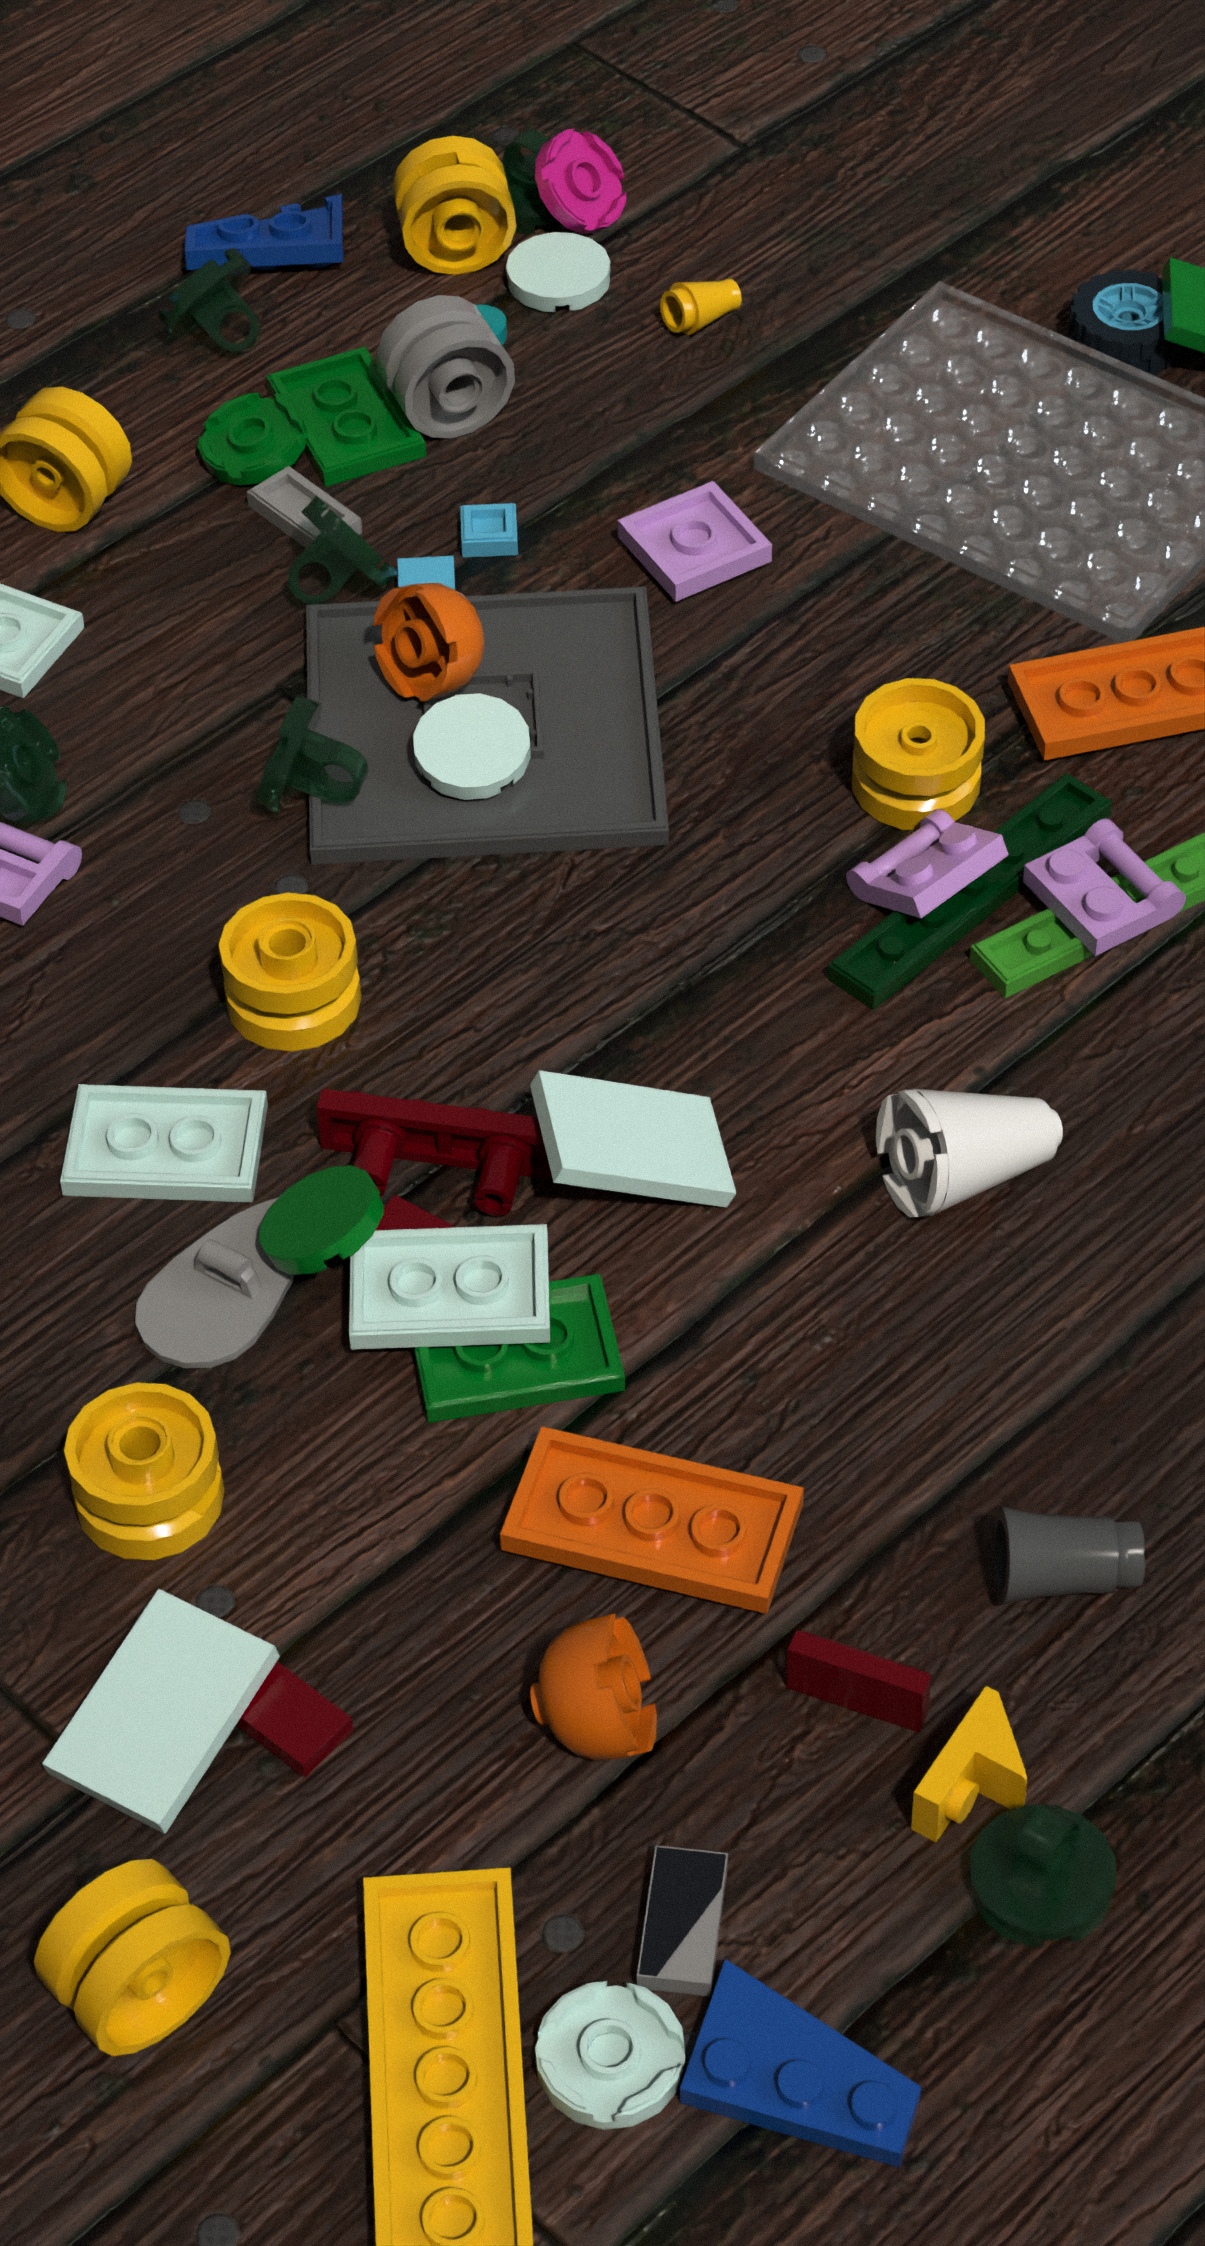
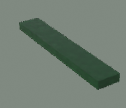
[827,773,1113,1010]

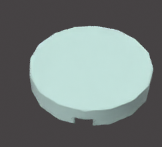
[506,232,611,312]
[413,693,531,800]
[535,1981,686,2130]

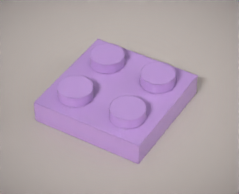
[618,481,772,602]

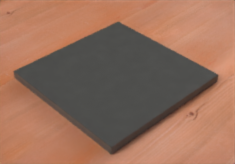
[306,587,669,865]

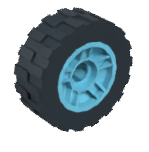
[1068,269,1185,378]

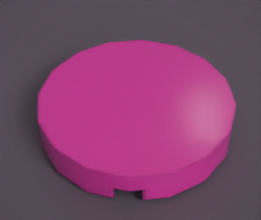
[535,129,627,234]

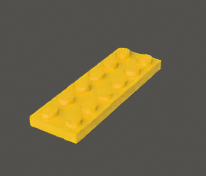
[363,1867,534,2246]

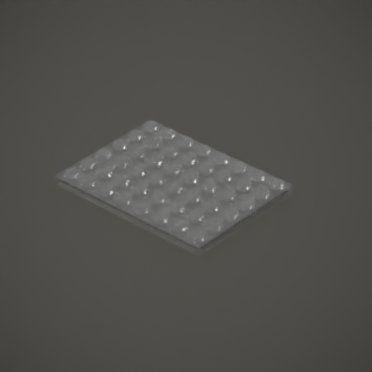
[754,281,1205,643]

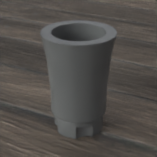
[992,1506,1145,1605]

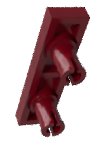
[316,1088,553,1216]

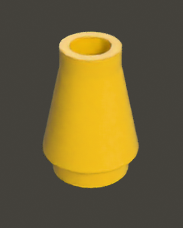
[660,278,742,335]

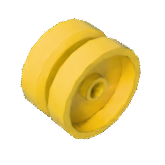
[392,136,517,275]
[0,387,133,532]
[852,678,985,830]
[219,892,362,1052]
[64,1382,225,1560]
[34,1859,231,2056]

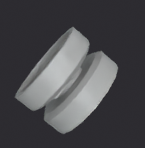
[376,295,515,438]

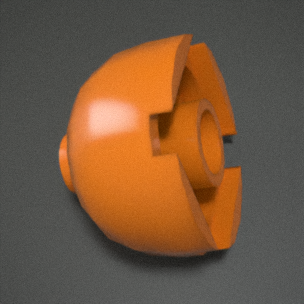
[373,583,484,701]
[530,1613,657,1761]

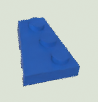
[185,194,344,273]
[680,1959,921,2168]

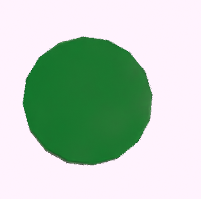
[197,393,308,486]
[259,1165,384,1275]

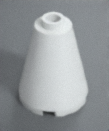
[876,1088,1063,1217]

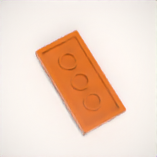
[1008,627,1205,761]
[500,1426,804,1614]

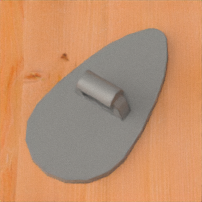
[135,1197,295,1369]

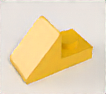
[911,1686,1027,1843]

